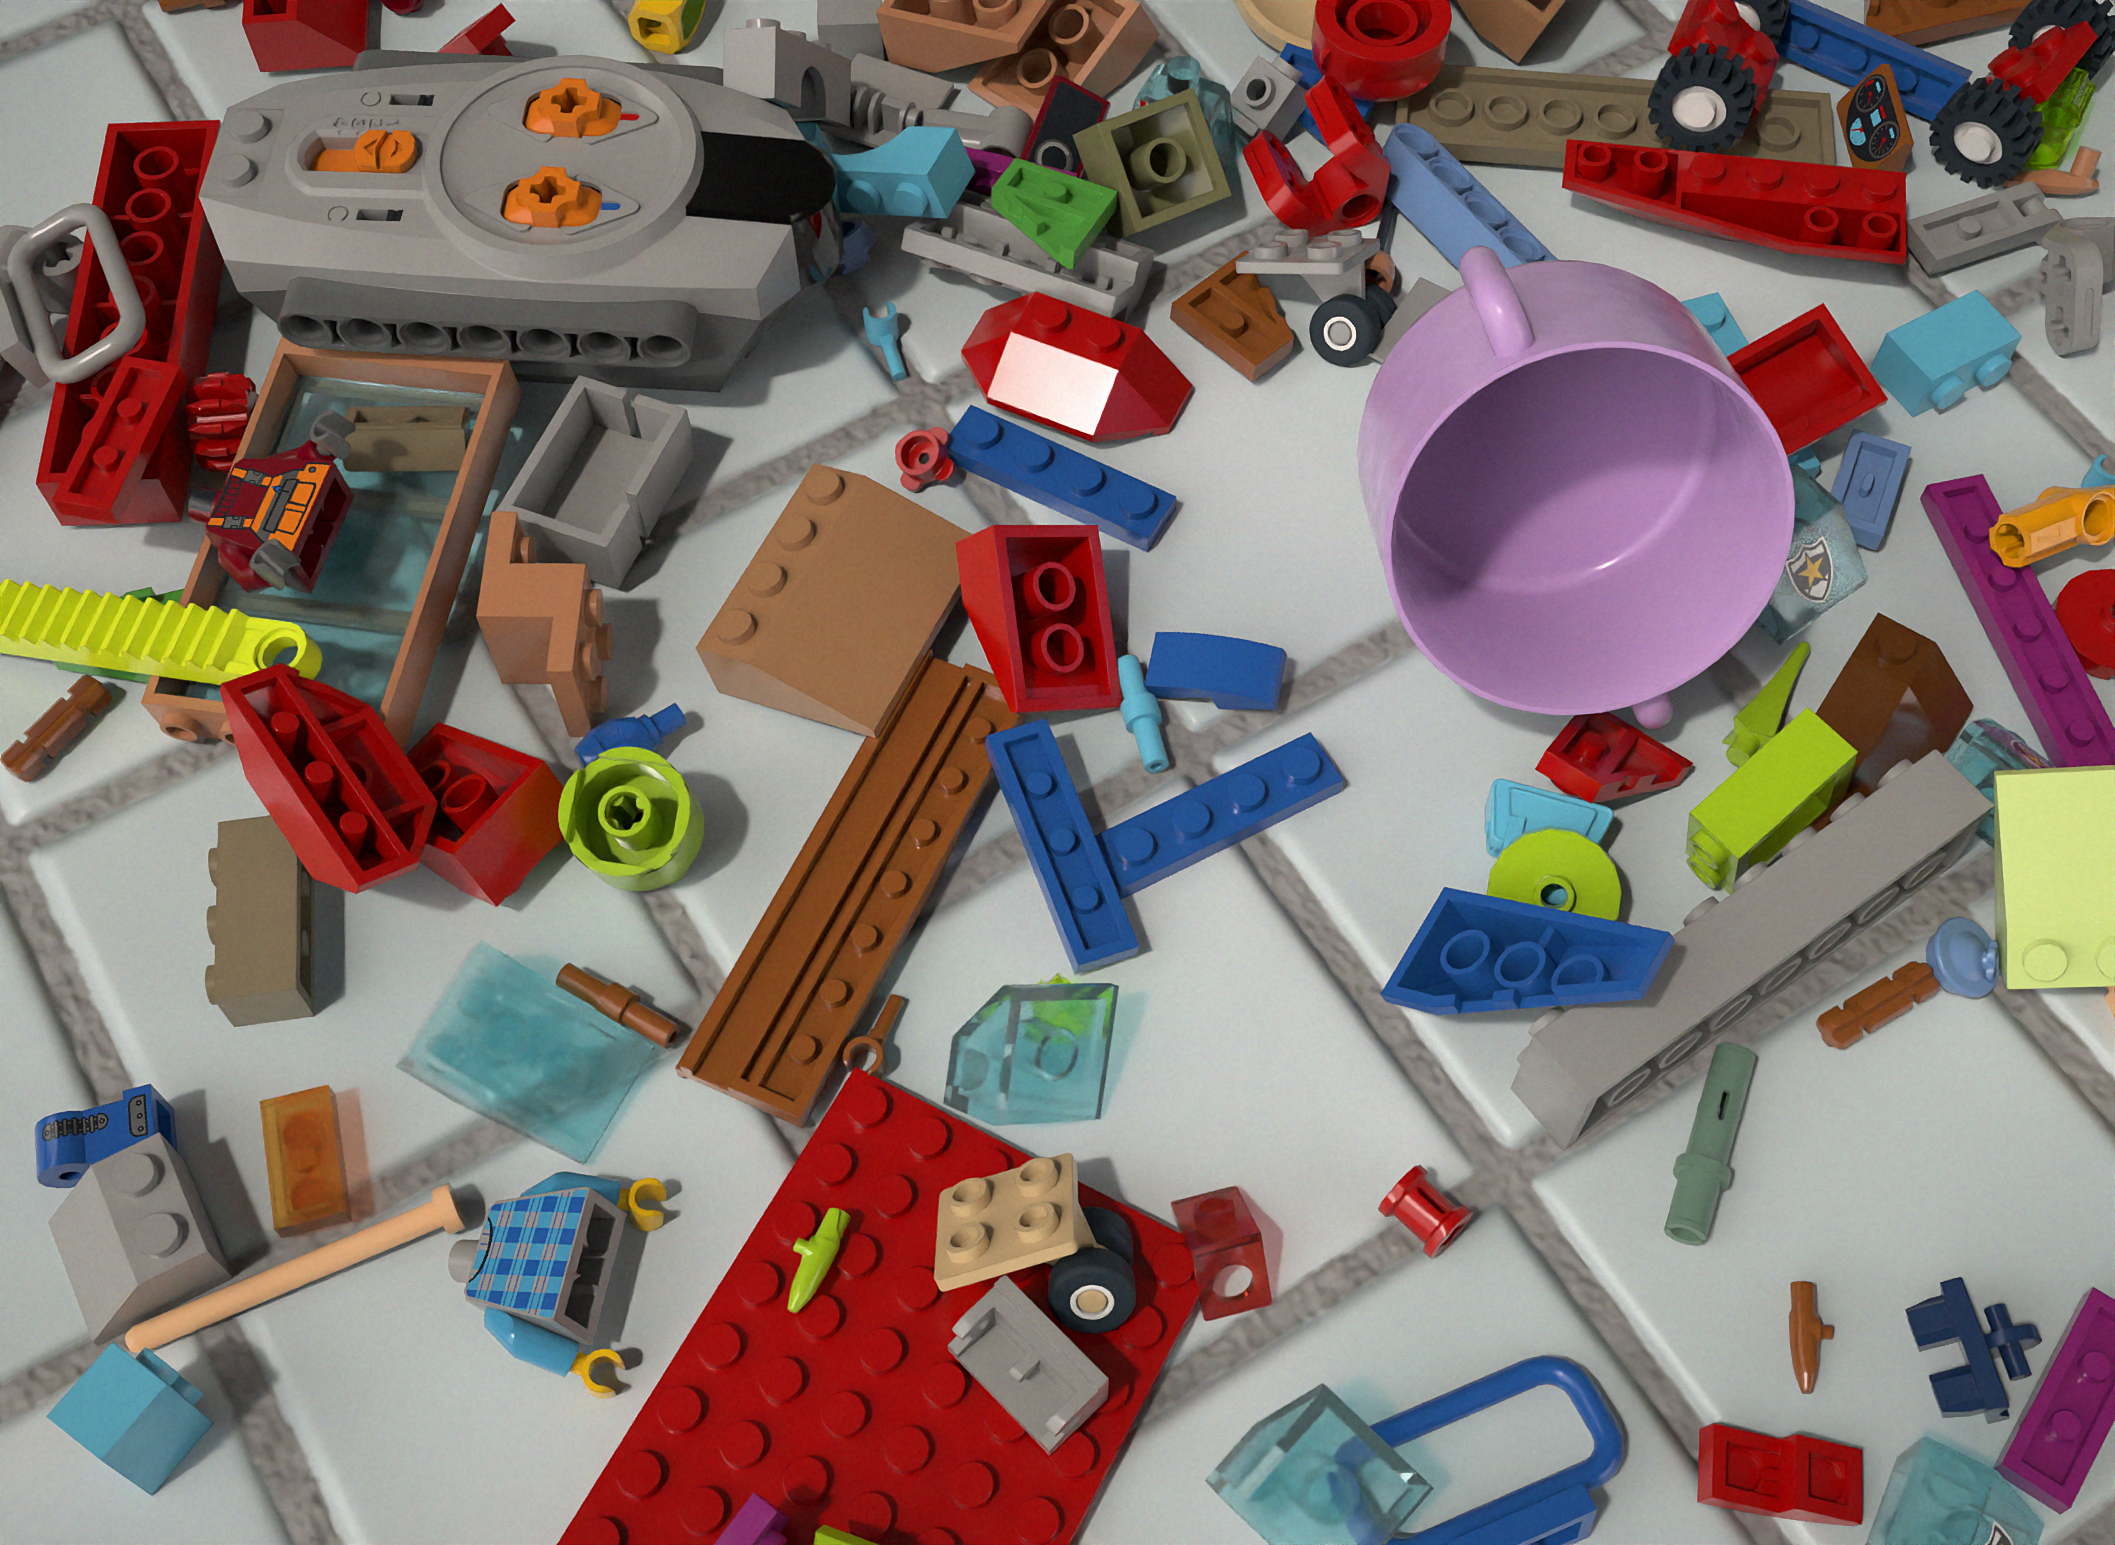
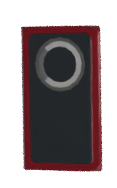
[1020,75,1111,179]

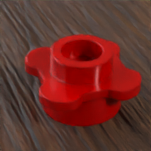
[895,427,956,492]

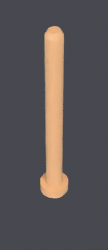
[125,1182,467,1353]

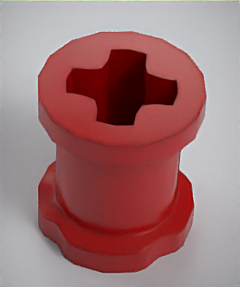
[1378,1165,1473,1259]

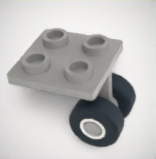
[1235,229,1397,366]

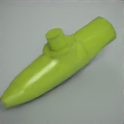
[788,1208,851,1314]

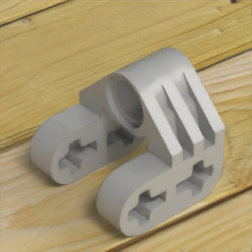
[2040,217,2115,354]

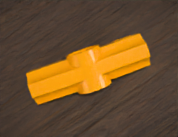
[1989,484,2115,567]

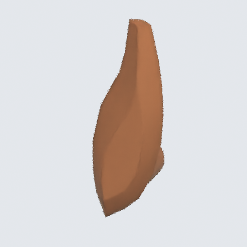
[1991,146,2102,195]

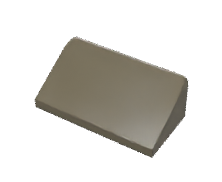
[342,406,470,472]

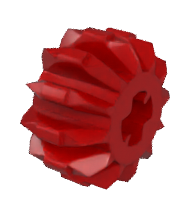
[184,372,259,474]

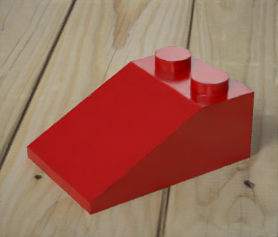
[955,525,1122,714]
[406,722,564,907]

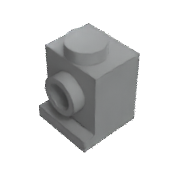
[1215,55,1307,141]

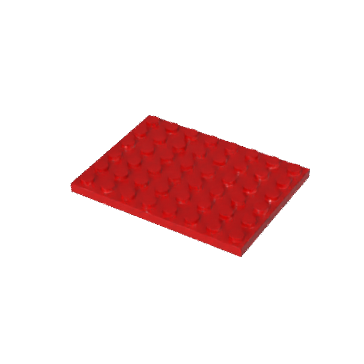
[557,1066,1220,1545]

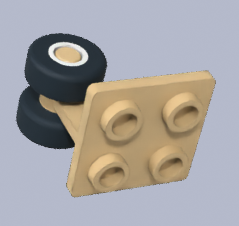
[934,1153,1136,1334]

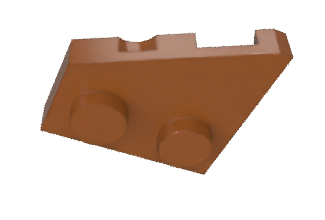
[1170,250,1294,382]

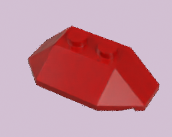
[961,291,1192,442]
[220,663,438,894]

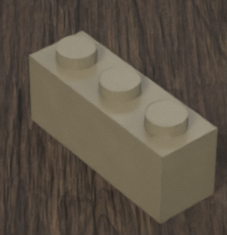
[205,815,315,1027]

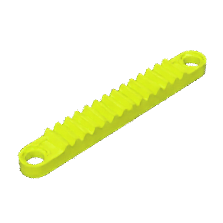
[0,578,323,685]

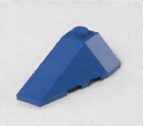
[1380,887,1675,1015]

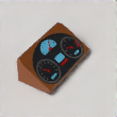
[1836,64,1914,172]

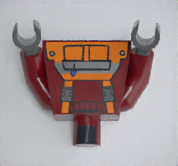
[188,409,356,594]

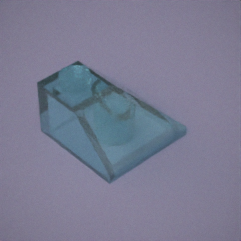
[943,983,1119,1126]
[1205,1383,1434,1545]

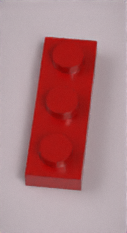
[52,356,188,525]

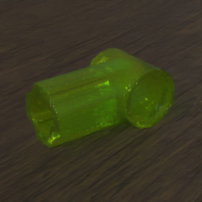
[2024,67,2097,171]

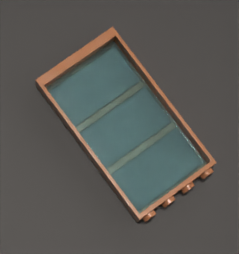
[141,336,522,752]

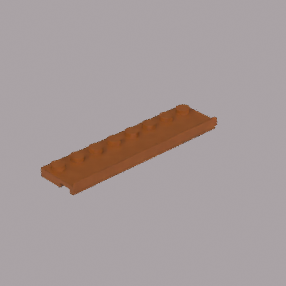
[675,649,1027,1129]

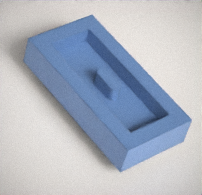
[1818,429,1912,550]

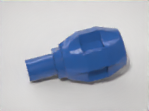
[574,703,687,769]

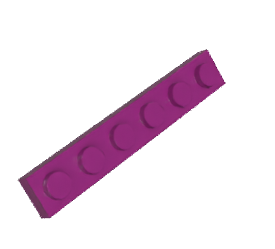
[1920,474,2115,768]

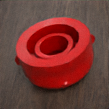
[1311,0,1452,103]

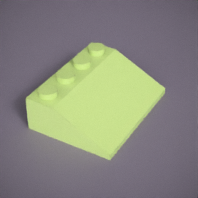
[1994,765,2115,989]

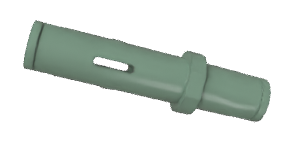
[1664,1043,1756,1246]

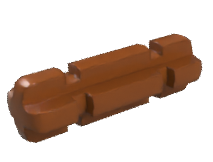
[0,675,112,782]
[1816,961,1939,1049]

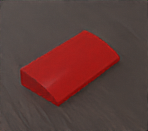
[1726,303,1888,458]

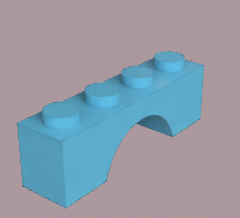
[795,122,975,218]

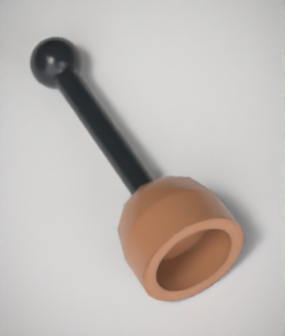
[1364,196,1399,293]

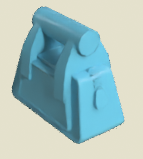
[1484,779,1614,905]

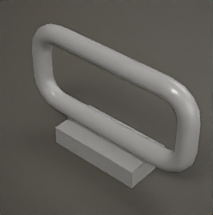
[0,203,146,389]

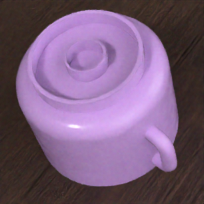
[1357,245,1795,729]

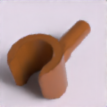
[843,994,905,1079]

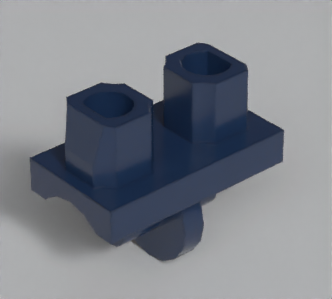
[1905,1277,2043,1424]

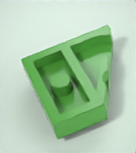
[991,158,1118,270]

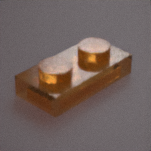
[259,1084,352,1238]

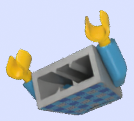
[448,1171,666,1399]

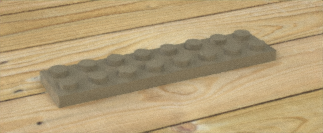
[1394,64,1836,168]

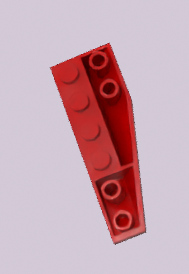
[242,0,370,72]
[1561,139,1906,265]

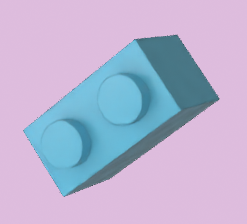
[1869,289,2022,417]
[46,1342,214,1496]

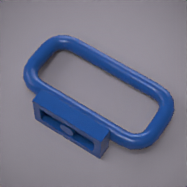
[1328,1355,1624,1545]

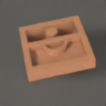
[476,511,614,737]

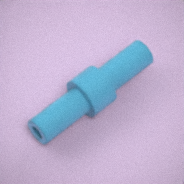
[1117,655,1169,773]

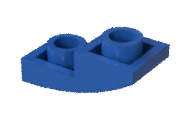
[1144,632,1287,710]

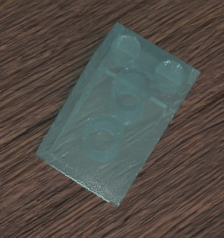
[395,940,655,1165]

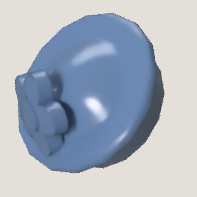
[834,217,877,275]
[1926,917,2000,998]

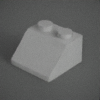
[48,1132,233,1346]

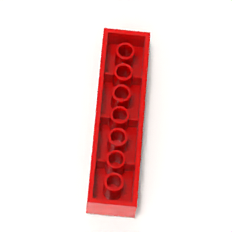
[35,120,224,526]

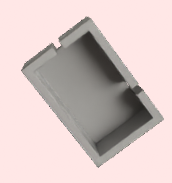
[496,375,696,589]

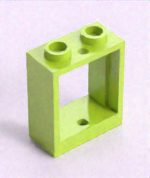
[1685,707,1858,895]

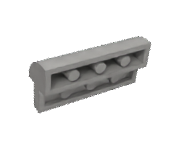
[901,189,1156,323]

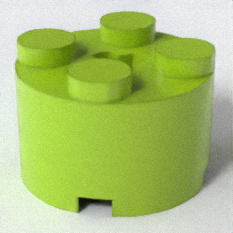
[558,747,704,891]

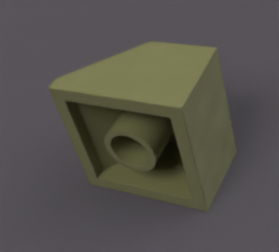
[1072,87,1232,239]

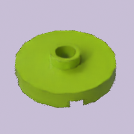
[1487,826,1622,921]

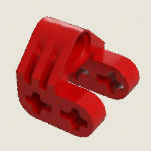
[1242,74,1391,238]

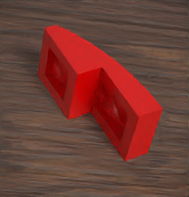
[1697,1423,1862,1527]

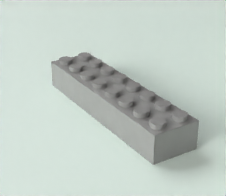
[1510,749,1995,1151]

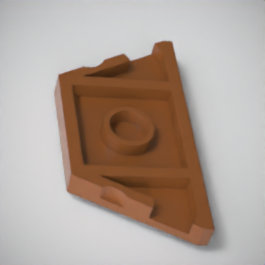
[1864,0,2031,46]

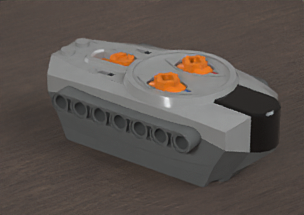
[198,49,845,393]

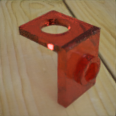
[1170,1186,1272,1321]

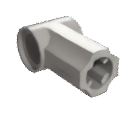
[923,106,1034,159]

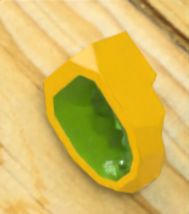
[628,0,706,55]

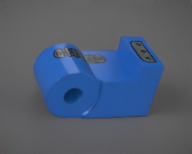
[35,1084,178,1188]

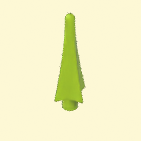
[1722,641,1810,766]

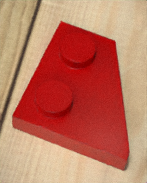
[1535,711,1693,804]

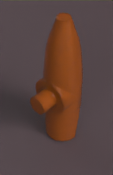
[1788,1281,1833,1394]

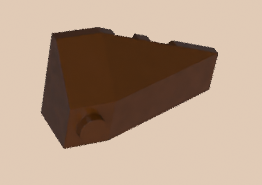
[1812,612,1974,832]

